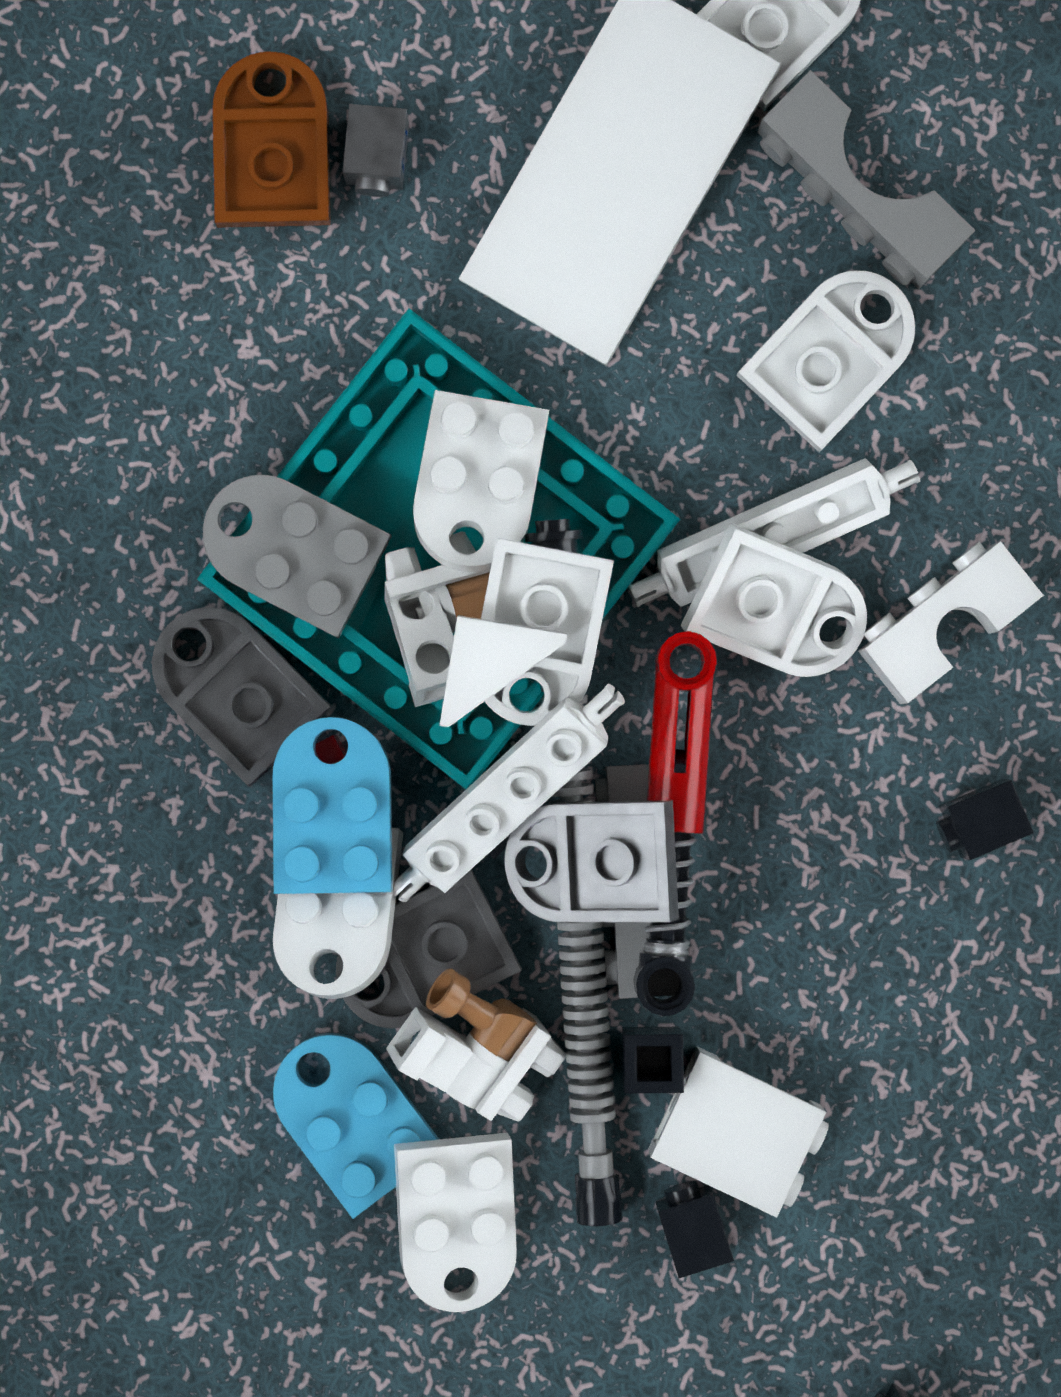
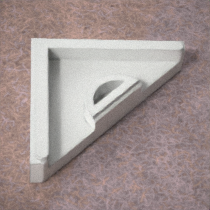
[439,615,567,727]

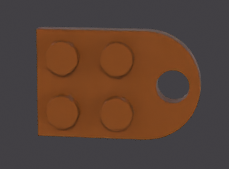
[213,51,331,228]

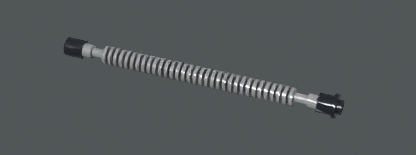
[525,519,623,1226]

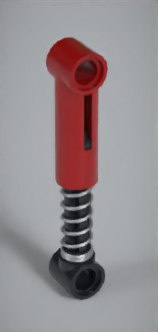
[633,631,717,1016]

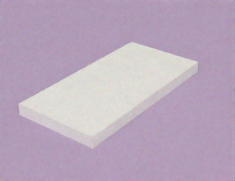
[459,0,781,366]

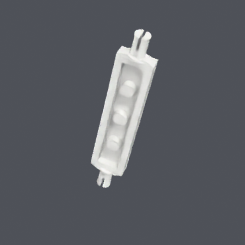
[628,458,920,607]
[393,684,625,902]

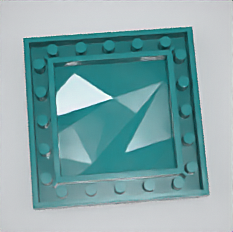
[197,308,680,789]

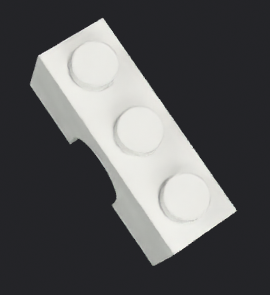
[858,541,1044,704]

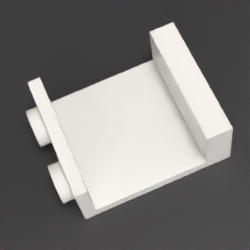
[648,1046,829,1217]

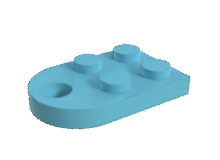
[272,717,393,894]
[273,1033,439,1219]

